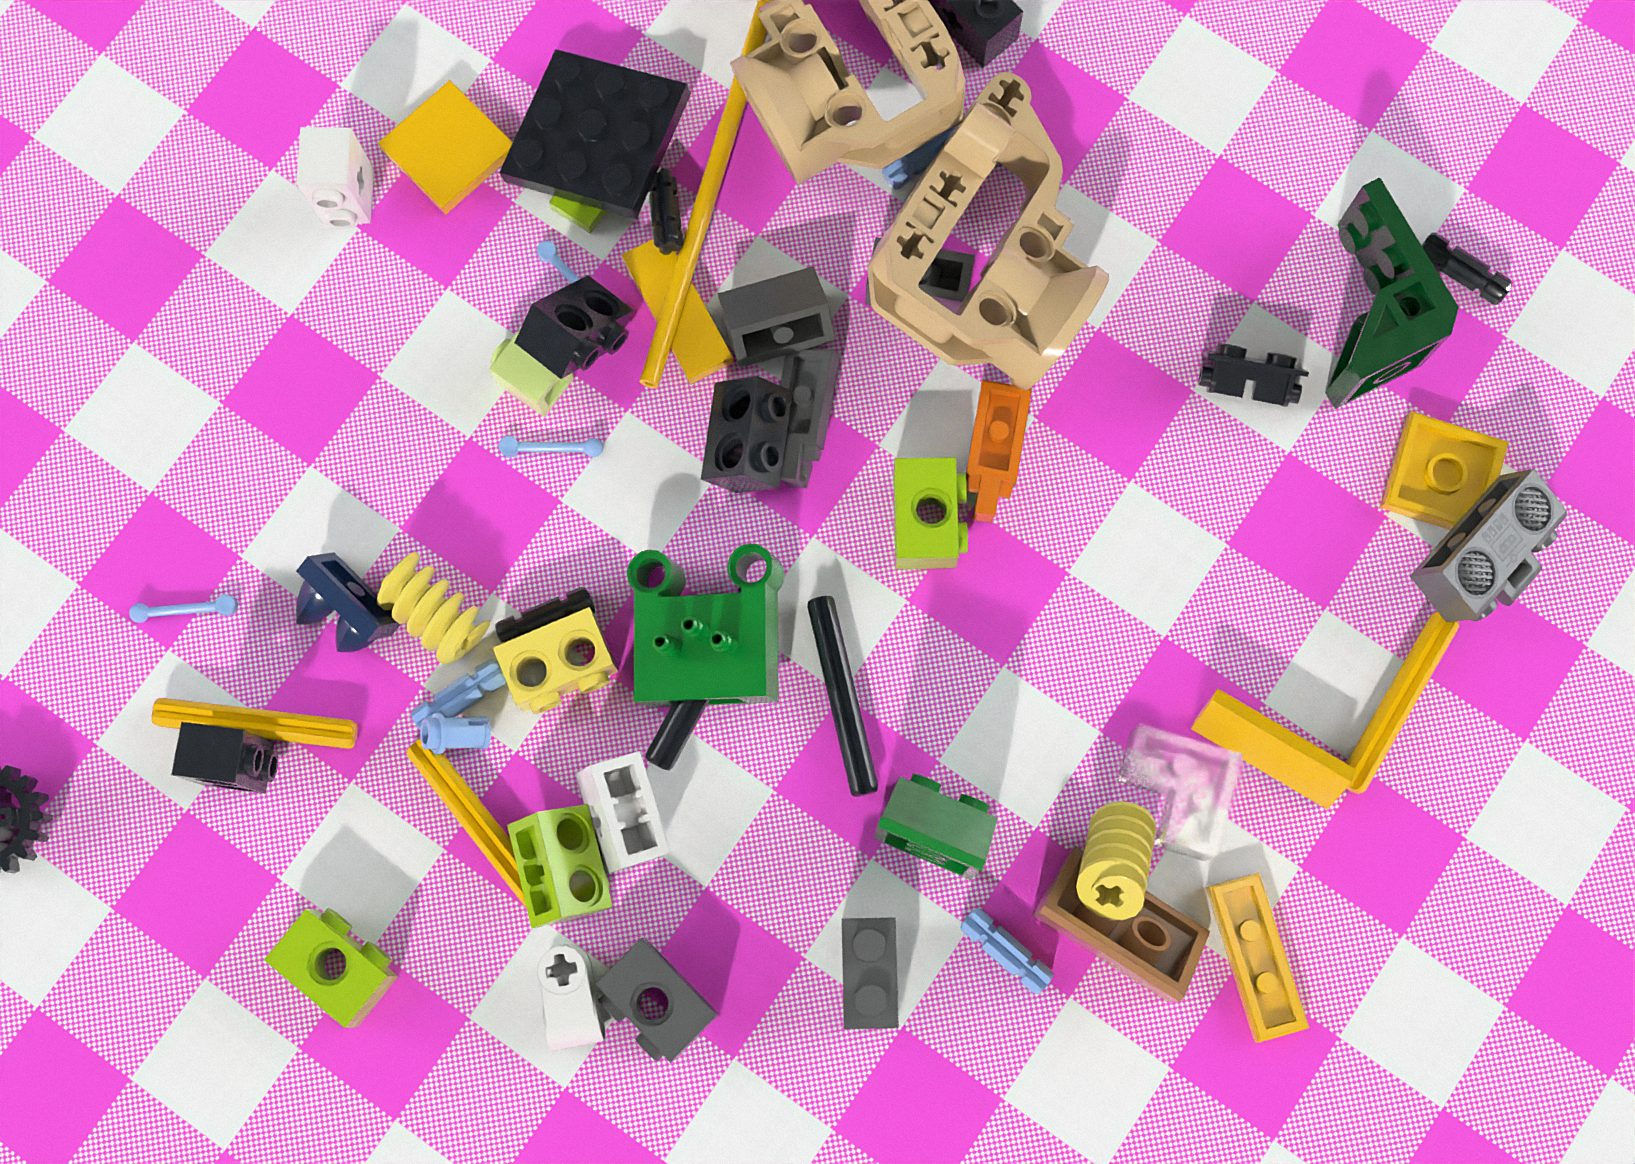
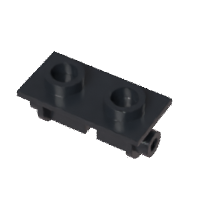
[1198,343,1309,407]

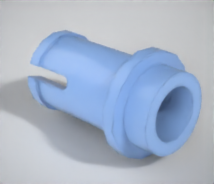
[420,713,491,754]

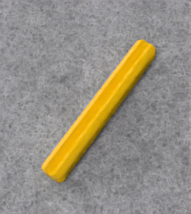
[1346,611,1459,794]
[151,698,358,749]
[406,738,527,908]

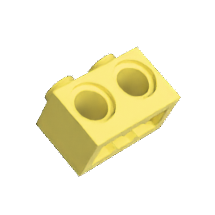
[493,607,618,714]

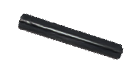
[807,596,878,797]

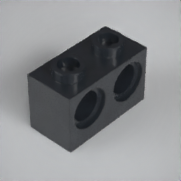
[514,275,634,379]
[700,376,793,493]
[171,721,278,794]

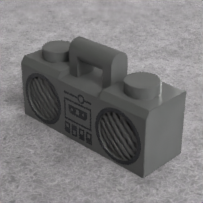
[1410,469,1567,622]

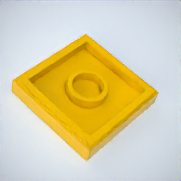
[378,80,513,215]
[1380,411,1509,530]

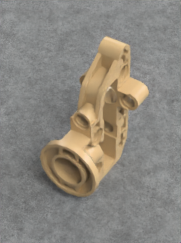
[730,0,966,185]
[867,72,1109,391]

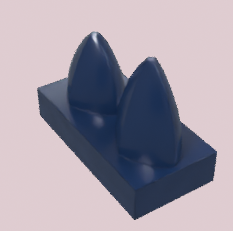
[296,552,401,652]

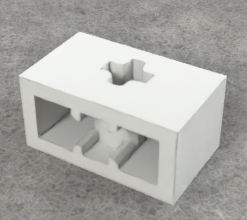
[296,127,374,229]
[575,751,671,874]

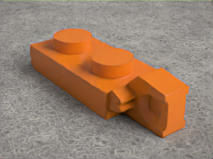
[966,379,1032,524]

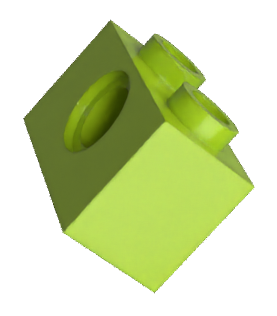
[893,457,968,569]
[264,908,399,1028]

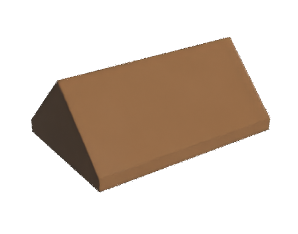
[1032,846,1210,1002]

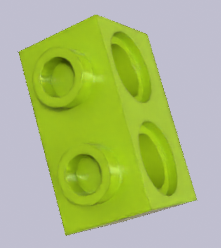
[507,804,613,929]

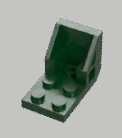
[1325,178,1459,409]

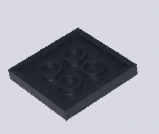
[499,49,691,219]

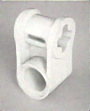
[537,944,606,1052]

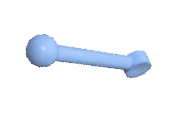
[537,241,579,283]
[498,436,604,458]
[129,595,238,623]

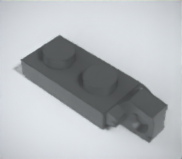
[780,348,840,488]

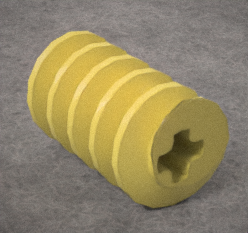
[377,551,491,665]
[1076,801,1157,920]

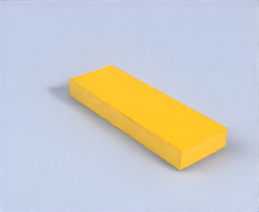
[621,239,734,385]
[1191,688,1356,810]
[1206,872,1309,1043]

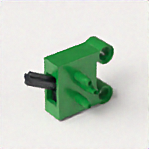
[627,543,785,771]

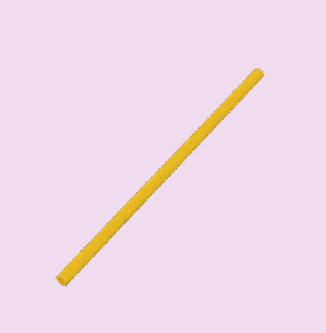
[639,0,772,388]

